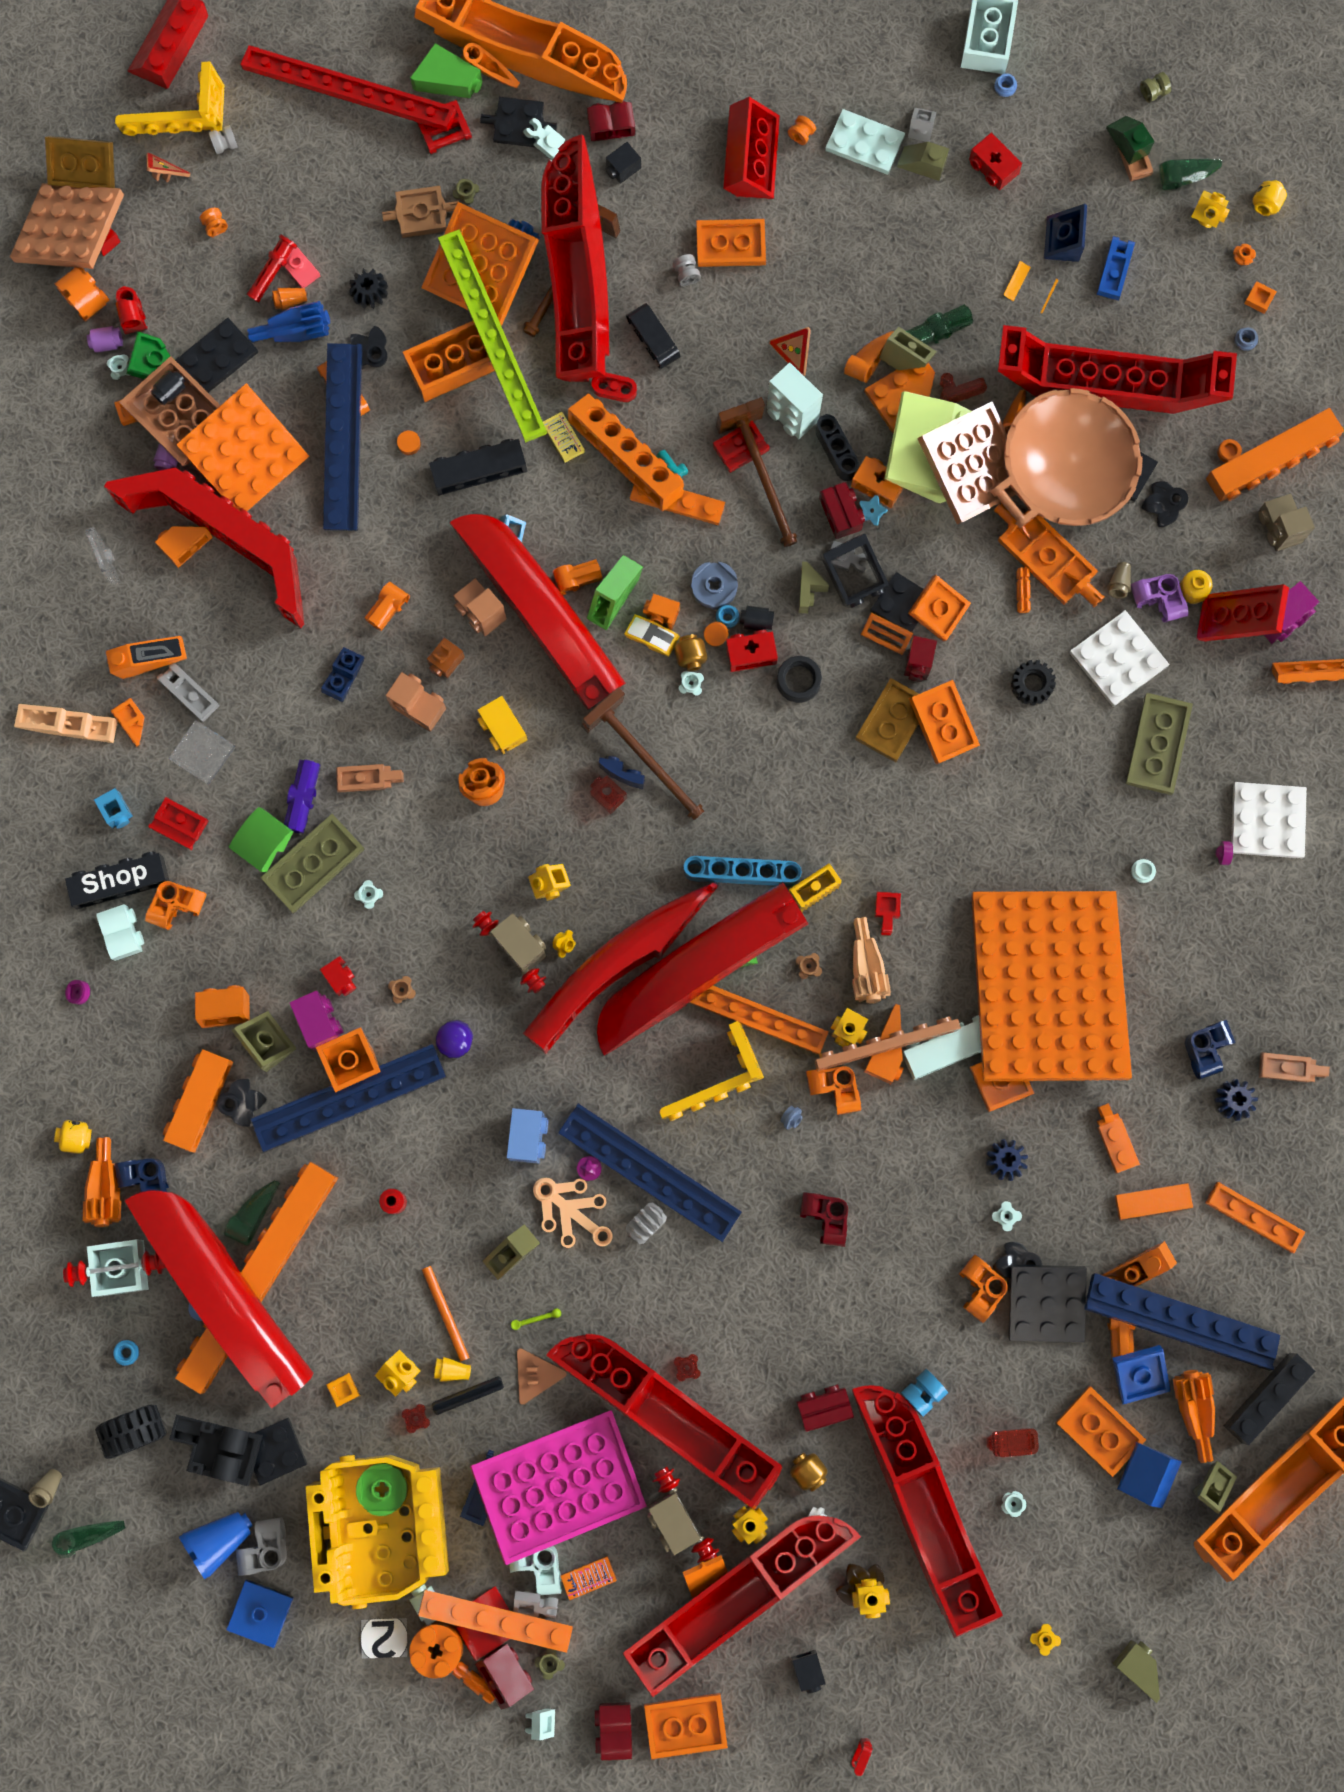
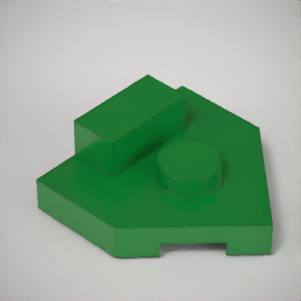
[126,332,175,380]

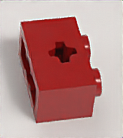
[969,132,1023,190]
[726,630,778,672]

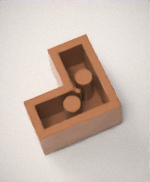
[454,578,507,636]
[386,672,446,732]

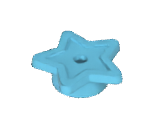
[860,495,888,526]

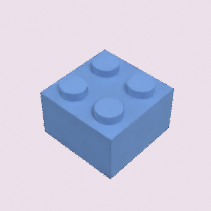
[507,1108,549,1164]

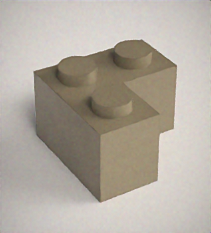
[1259,494,1315,551]

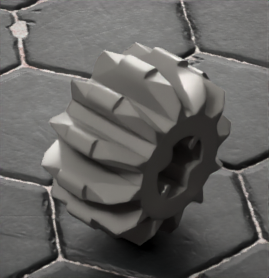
[626,1202,667,1244]

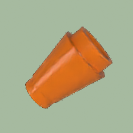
[272,288,307,311]

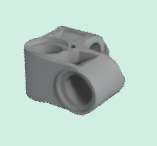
[236,1517,287,1576]

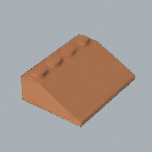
[119,356,221,466]

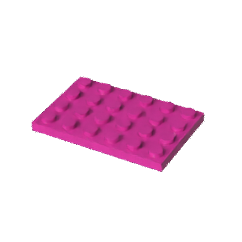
[470,1410,647,1565]

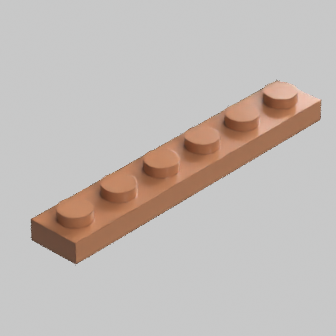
[815,1017,961,1072]

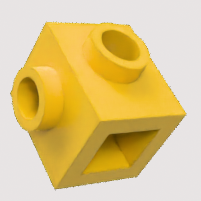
[1191,190,1230,228]
[528,864,571,901]
[831,1008,868,1047]
[375,1350,420,1397]
[731,1506,768,1545]
[852,1579,890,1618]

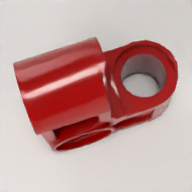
[116,286,148,335]

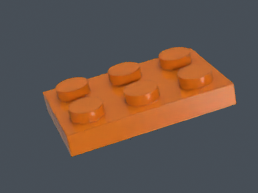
[696,219,766,267]
[909,680,980,764]
[1055,1386,1146,1477]
[644,1693,728,1759]

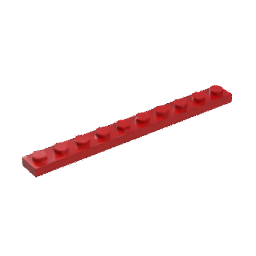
[240,45,456,131]

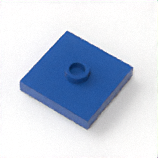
[1112,1345,1171,1404]
[227,1580,294,1648]

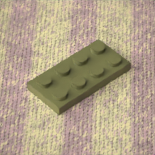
[1125,693,1193,795]
[260,814,365,914]

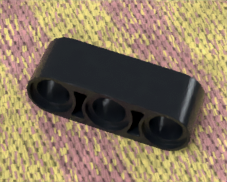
[626,303,681,369]
[816,414,859,481]

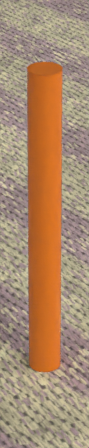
[422,1266,470,1362]

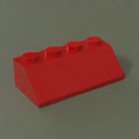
[128,0,209,89]
[723,97,780,199]

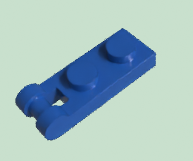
[1097,236,1135,301]

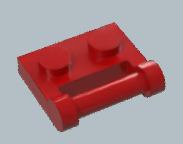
[416,100,472,155]

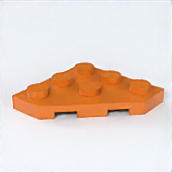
[864,363,935,434]

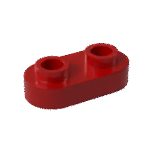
[592,372,637,402]

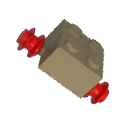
[472,911,547,994]
[647,1466,719,1563]

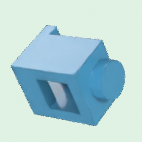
[94,788,133,829]

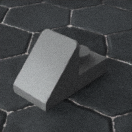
[908,108,936,142]

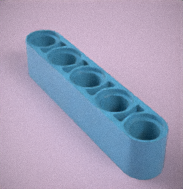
[684,856,802,886]

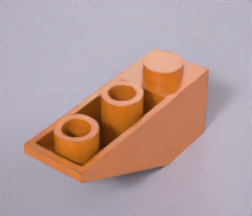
[1102,1241,1177,1287]

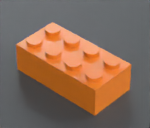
[403,321,494,402]

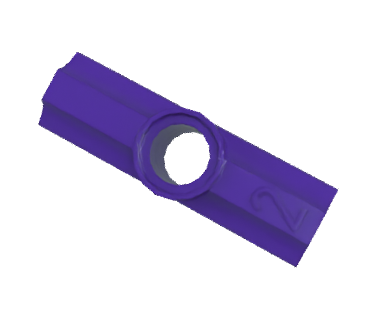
[284,759,321,834]

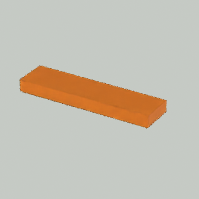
[1205,1182,1305,1254]

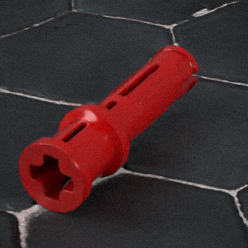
[246,234,298,303]

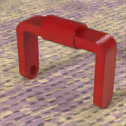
[851,1738,873,1776]

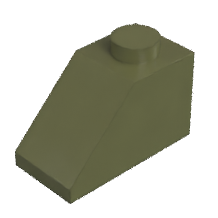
[897,142,949,181]
[879,327,937,370]
[483,1224,540,1280]
[1112,1640,1160,1703]

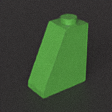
[410,43,483,98]
[587,555,643,630]

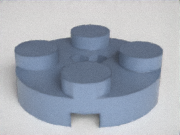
[691,562,738,610]

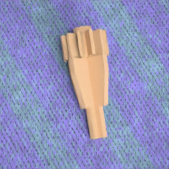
[852,917,891,1004]

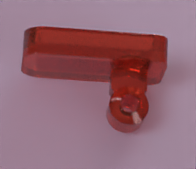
[939,373,987,403]
[986,1428,1039,1457]

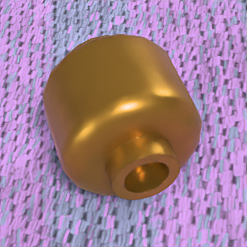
[674,635,707,671]
[790,1452,828,1492]

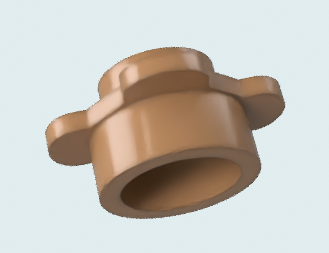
[796,953,822,979]
[388,976,416,1004]

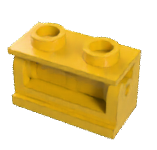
[477,696,527,754]

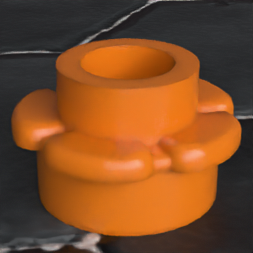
[1233,244,1256,265]

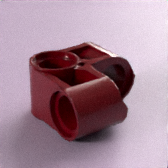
[800,1192,848,1247]

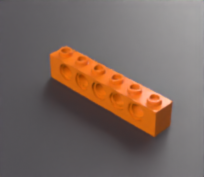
[568,393,684,511]

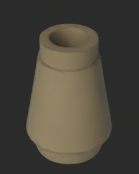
[1107,562,1131,599]
[29,1469,62,1508]

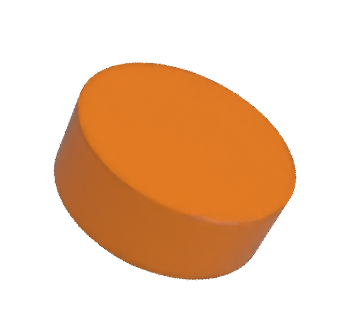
[397,430,421,455]
[1217,439,1242,463]
[704,622,728,646]

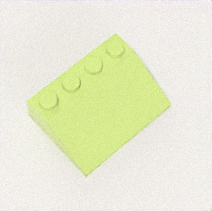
[885,391,972,503]

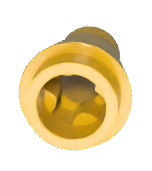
[434,1357,471,1382]

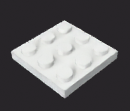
[1069,610,1170,707]
[1231,782,1306,859]

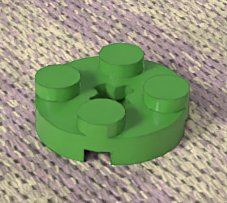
[356,1463,408,1516]

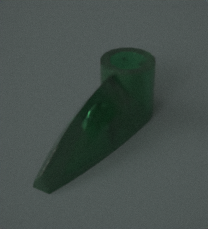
[1159,159,1222,190]
[224,1180,280,1246]
[52,1521,126,1558]

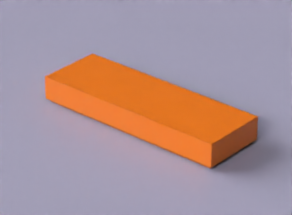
[1115,1183,1193,1220]

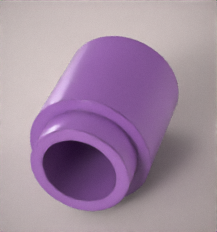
[87,326,123,353]
[153,443,178,471]

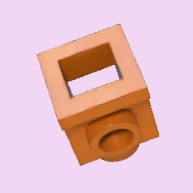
[643,593,680,630]

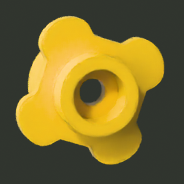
[553,930,576,958]
[1030,1624,1061,1656]

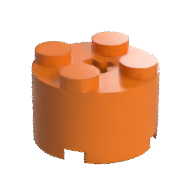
[54,267,110,321]
[409,1621,464,1679]

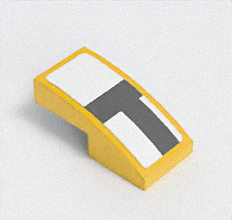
[624,614,680,656]

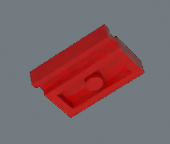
[713,420,770,473]
[148,797,209,851]

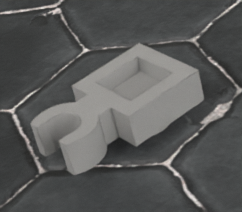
[831,541,867,573]
[513,1591,558,1618]

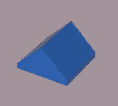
[1117,1442,1182,1508]

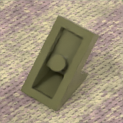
[798,561,829,614]
[1193,1461,1237,1514]

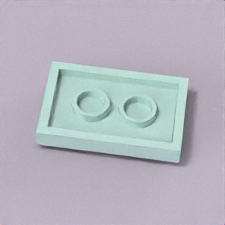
[825,109,905,175]

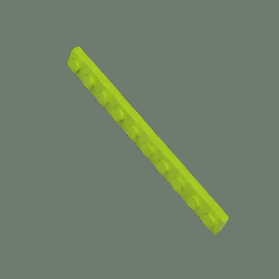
[438,229,547,443]

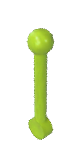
[511,1308,561,1330]

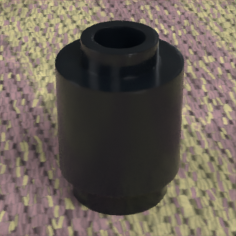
[150,370,186,405]
[740,605,774,631]

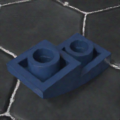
[321,647,365,702]
[599,756,645,789]

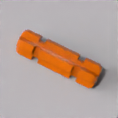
[1016,567,1030,613]
[452,1662,495,1703]

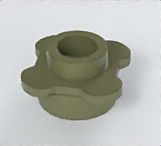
[453,179,479,204]
[534,1648,565,1680]

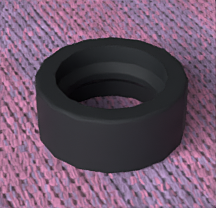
[776,656,822,703]

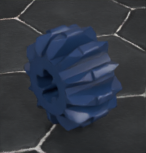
[1215,1079,1258,1121]
[986,1139,1028,1181]

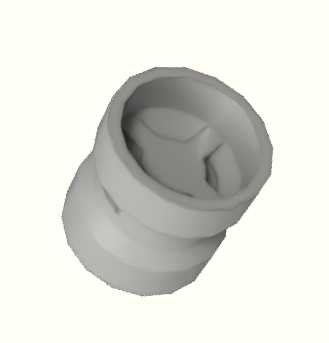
[209,125,238,154]
[673,254,701,287]

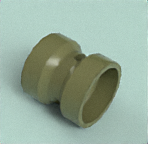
[1140,72,1171,103]

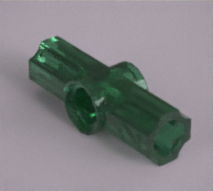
[906,304,974,345]

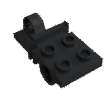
[169,1414,263,1486]

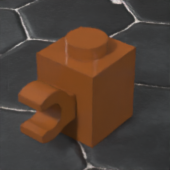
[427,637,465,679]

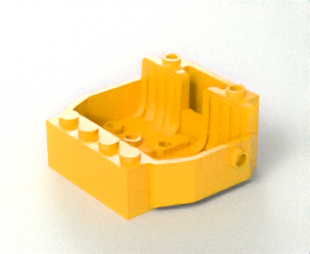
[306,1455,449,1609]

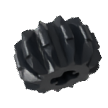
[349,268,388,309]

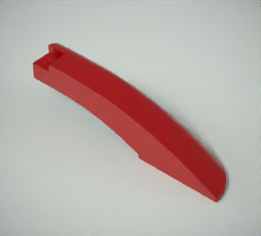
[546,1334,782,1510]
[852,1385,1003,1638]

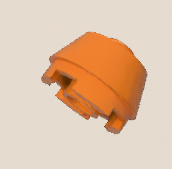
[459,758,505,806]

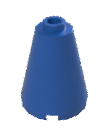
[179,1512,253,1579]

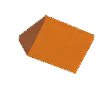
[316,1027,381,1092]

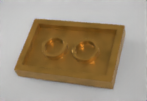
[45,136,115,188]
[855,678,919,762]

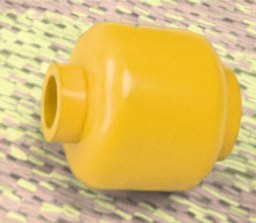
[1252,180,1287,216]
[1180,570,1213,604]
[54,1120,92,1154]

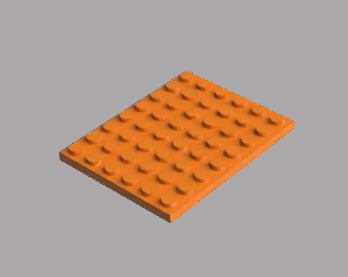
[971,891,1132,1081]

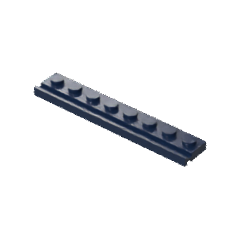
[323,343,362,531]
[251,1044,447,1152]
[558,1103,742,1242]
[1084,1273,1281,1371]

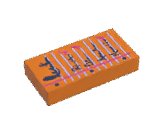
[560,1556,617,1600]

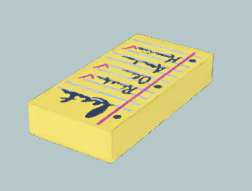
[543,412,585,463]

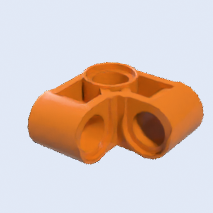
[145,881,207,930]
[806,1066,861,1115]
[959,1255,1008,1323]

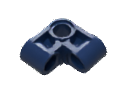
[1185,1020,1236,1080]
[114,1159,169,1192]

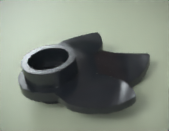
[350,326,388,368]
[1141,481,1189,527]
[217,1079,267,1127]
[993,1242,1042,1292]

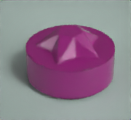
[1216,841,1233,865]
[65,980,90,1005]
[577,1156,602,1181]

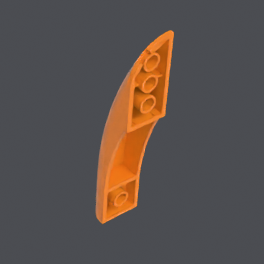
[414,0,627,103]
[1194,1397,1344,1582]

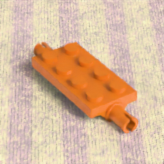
[994,502,1105,608]

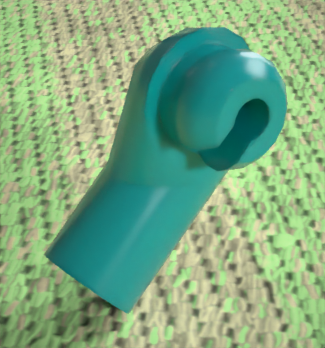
[657,450,688,478]

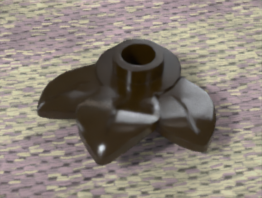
[836,1563,885,1606]

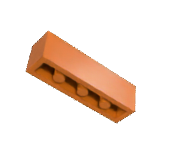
[163,1049,233,1153]

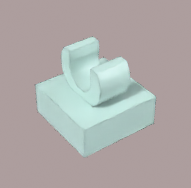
[525,1709,555,1741]

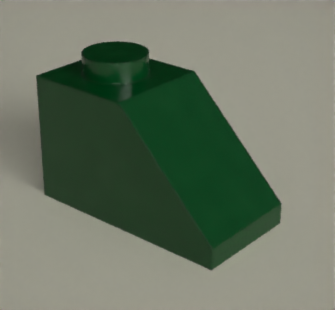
[1106,116,1155,165]

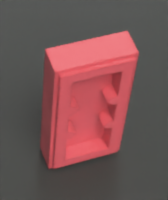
[284,240,320,288]

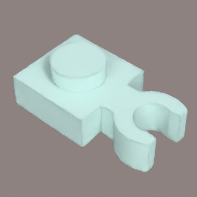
[523,118,566,159]

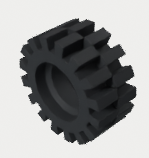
[1011,660,1056,705]

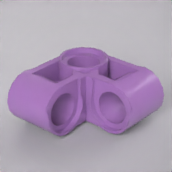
[1131,574,1188,622]

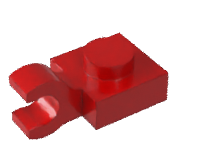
[875,892,901,936]

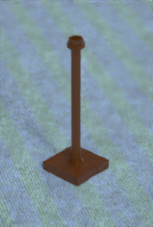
[523,204,620,337]
[716,397,797,547]
[581,687,704,820]

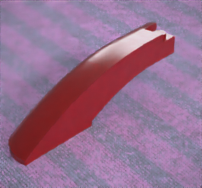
[541,134,609,382]
[449,514,626,710]
[522,882,719,1054]
[597,882,808,1056]
[125,1190,314,1409]
[622,1515,861,1697]

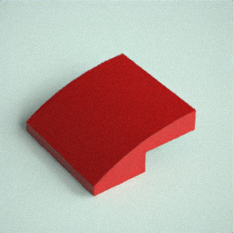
[454,1586,510,1661]

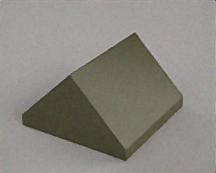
[232,1011,297,1072]

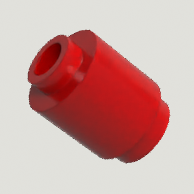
[379,1189,407,1215]

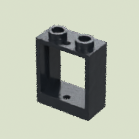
[820,533,889,608]

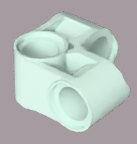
[509,1546,562,1595]

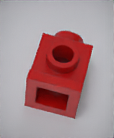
[320,956,356,996]

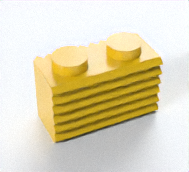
[789,864,841,912]

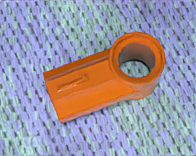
[553,559,603,595]
[365,582,410,631]
[1107,1318,1136,1357]

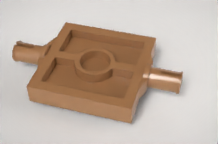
[382,186,459,238]

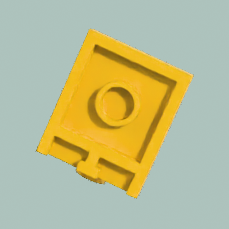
[115,61,224,136]
[660,1021,764,1121]

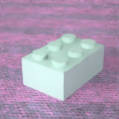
[960,0,1018,74]
[767,363,823,439]

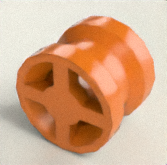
[788,115,816,145]
[199,207,228,237]

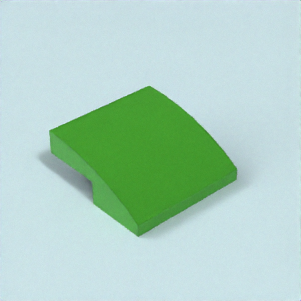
[229,807,294,872]

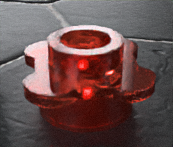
[674,1354,701,1381]
[402,1404,430,1433]

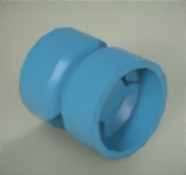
[900,1369,948,1417]

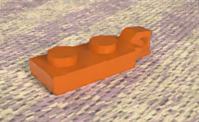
[1097,1103,1140,1173]

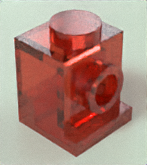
[590,775,627,815]

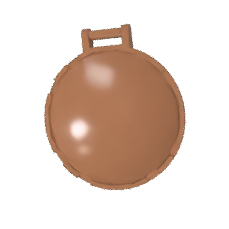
[991,388,1142,529]

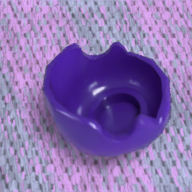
[436,1020,473,1058]

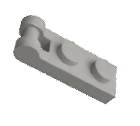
[156,663,220,722]

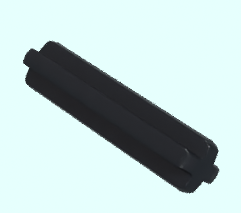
[432,1376,504,1415]

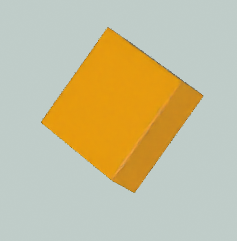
[326,1373,360,1407]

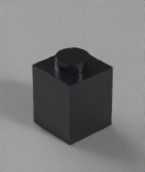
[605,142,641,184]
[791,1650,826,1694]

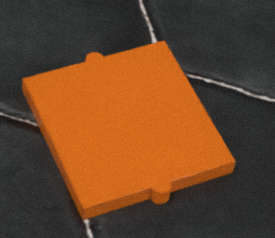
[682,1555,727,1598]

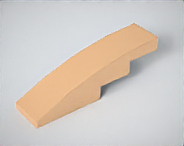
[14,704,118,743]

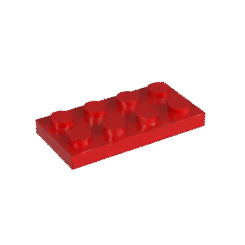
[1196,584,1289,642]

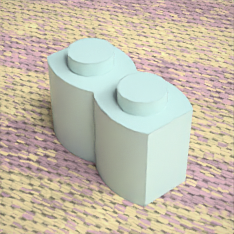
[97,904,144,961]

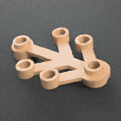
[533,1178,613,1248]

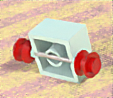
[63,1239,166,1297]

